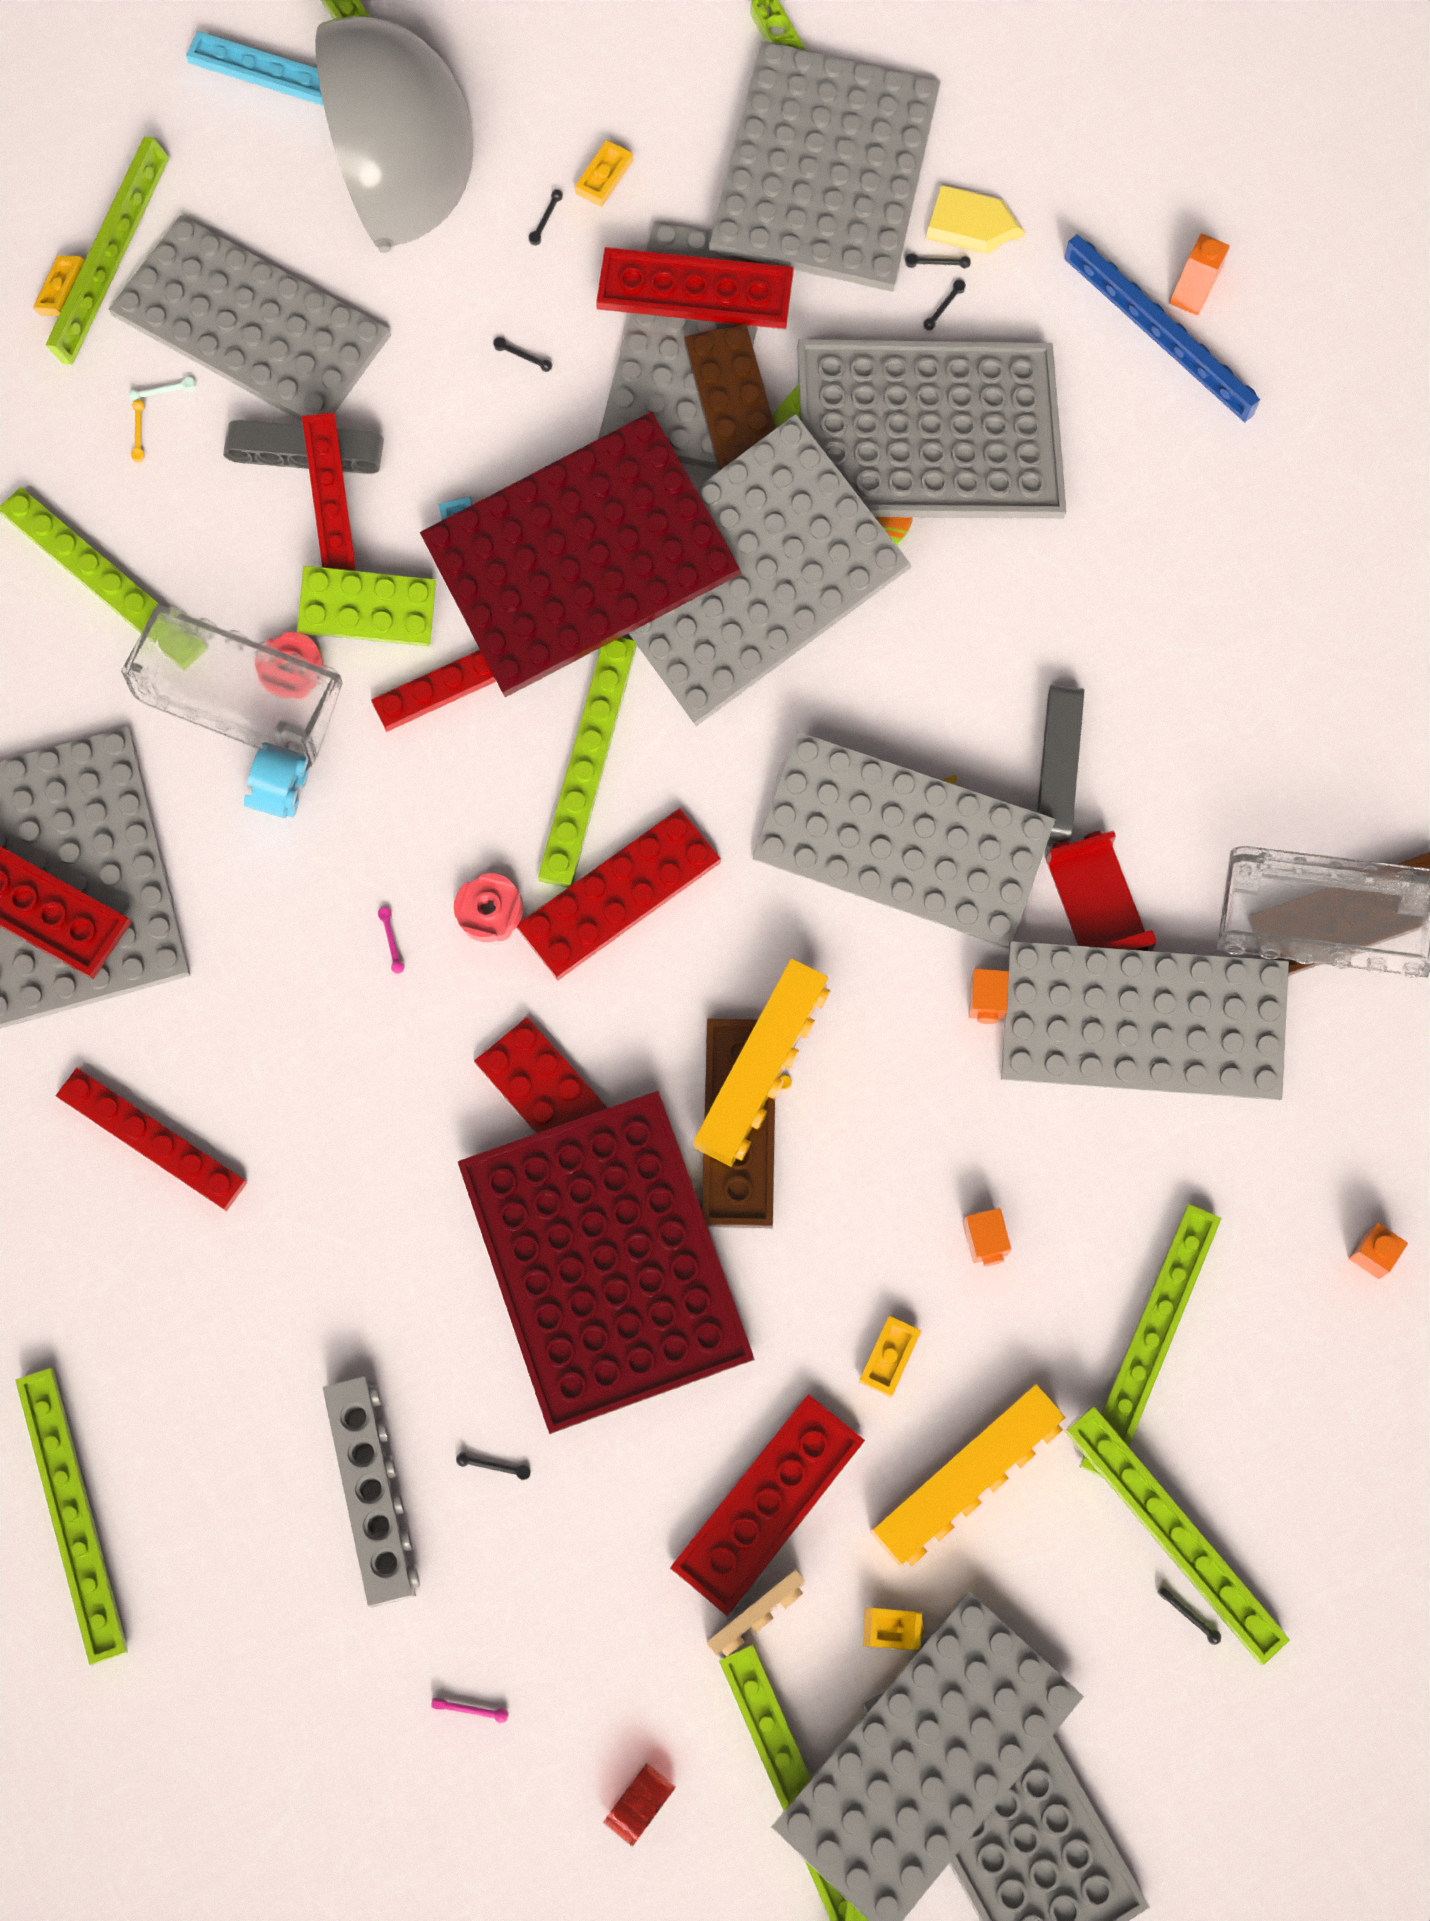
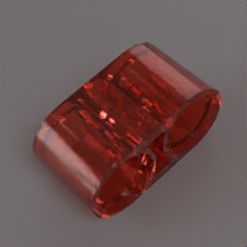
[602,1763,676,1847]

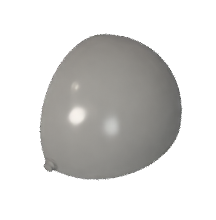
[315,16,473,253]

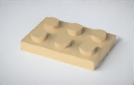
[707,1570,805,1657]

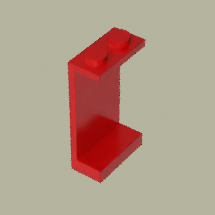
[1046,830,1157,951]

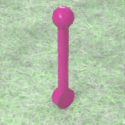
[378,907,404,974]
[431,1698,508,1723]

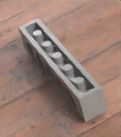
[322,1376,420,1608]

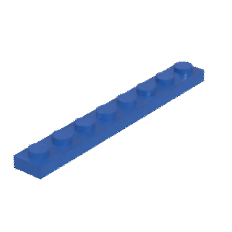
[1064,234,1260,423]

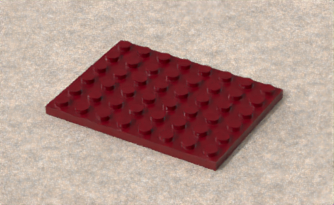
[419,411,741,697]
[457,1090,755,1435]

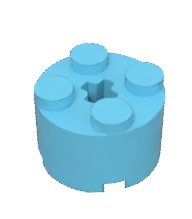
[244,742,310,819]

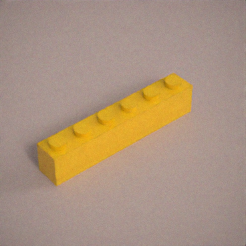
[694,958,831,1167]
[870,1384,1066,1567]

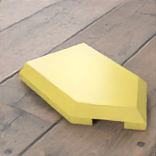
[926,184,1025,254]

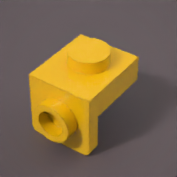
[863,1608,924,1650]

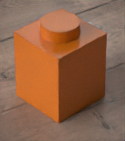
[969,969,1009,1024]
[963,1208,1012,1266]
[1349,1223,1408,1279]

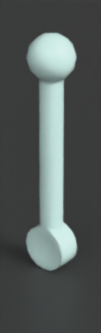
[129,377,195,401]

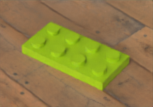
[297,566,436,647]

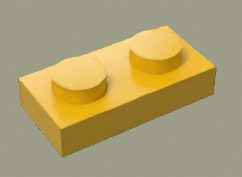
[575,140,633,207]
[33,255,85,316]
[858,1315,921,1398]

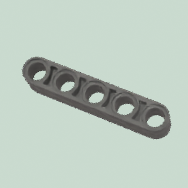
[223,420,384,474]
[1037,685,1084,842]

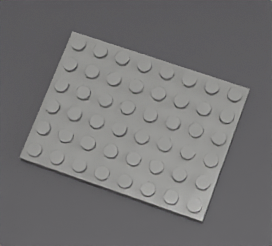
[709,40,941,292]
[797,339,1066,519]
[629,414,911,727]
[0,727,190,1029]

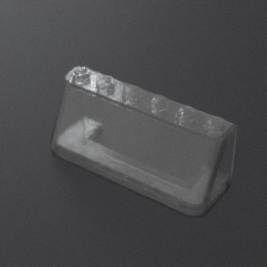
[121,604,343,767]
[1216,846,1430,978]

